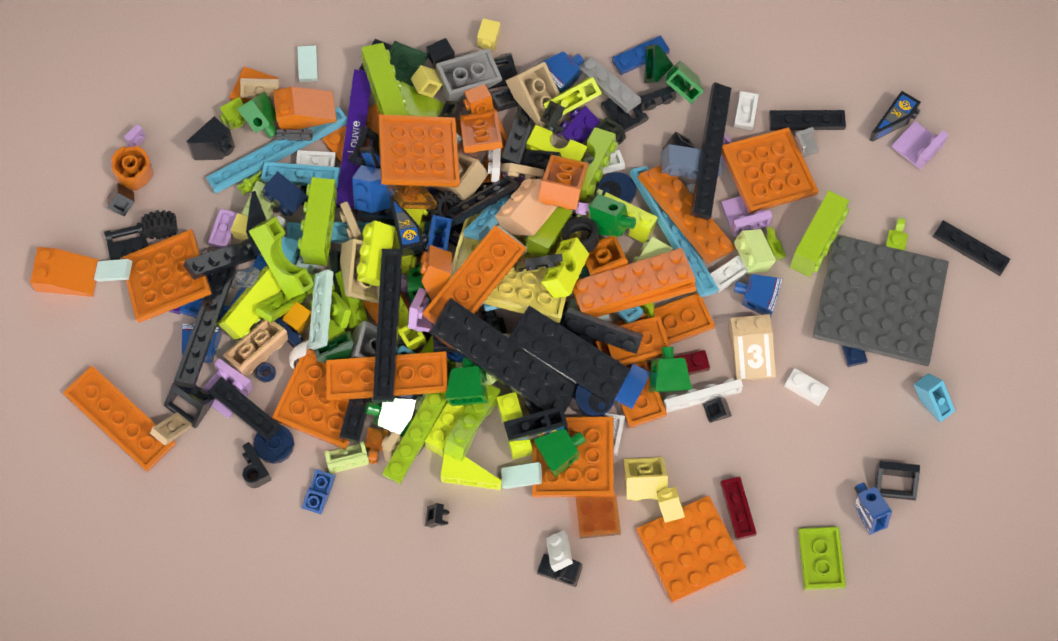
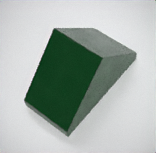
[644,45,674,83]
[315,331,354,363]

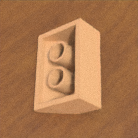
[495,179,558,236]
[223,320,288,377]

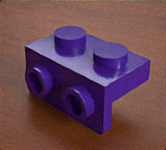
[556,106,601,144]

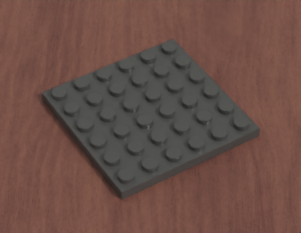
[812,234,949,367]

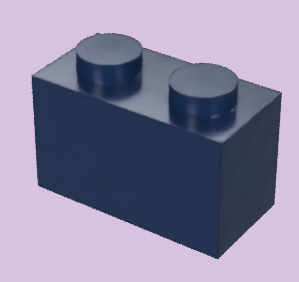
[261,171,308,217]

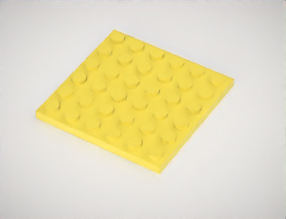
[448,208,582,323]

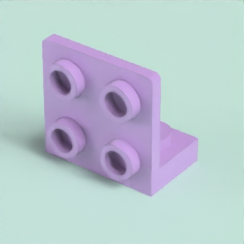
[892,121,949,170]
[721,196,773,236]
[408,288,433,332]
[203,359,254,418]

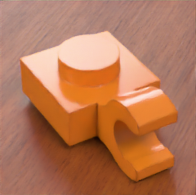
[365,428,389,464]

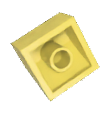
[623,457,668,501]

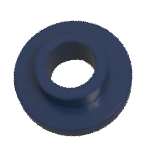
[256,363,276,383]

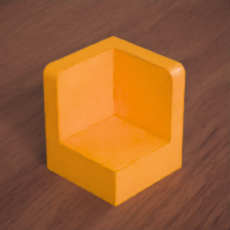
[283,301,311,335]

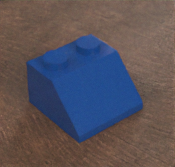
[352,165,399,213]

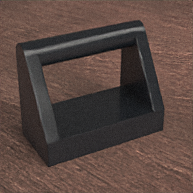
[164,383,215,428]
[875,461,920,501]

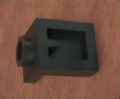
[540,101,565,133]
[593,117,626,145]

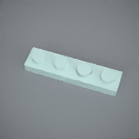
[308,269,333,350]

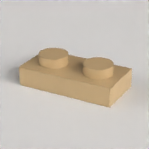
[240,78,279,98]
[501,163,544,180]
[338,202,362,241]
[150,412,192,445]
[382,431,401,462]

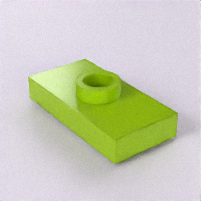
[330,292,351,328]

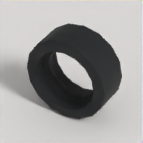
[561,217,599,253]

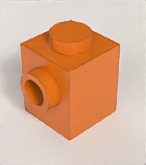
[463,84,494,114]

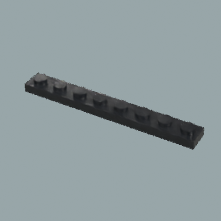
[690,82,732,221]
[373,249,403,403]
[174,265,238,389]

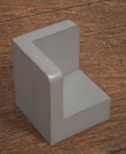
[794,127,818,158]

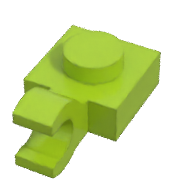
[885,217,908,251]
[763,227,786,260]

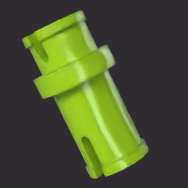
[237,170,263,196]

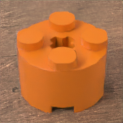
[111,145,153,191]

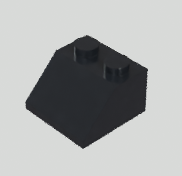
[186,116,235,161]

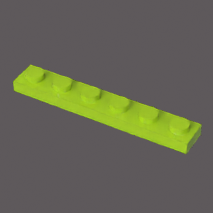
[382,375,450,485]

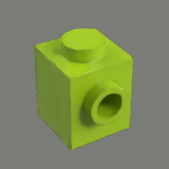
[219,97,247,130]

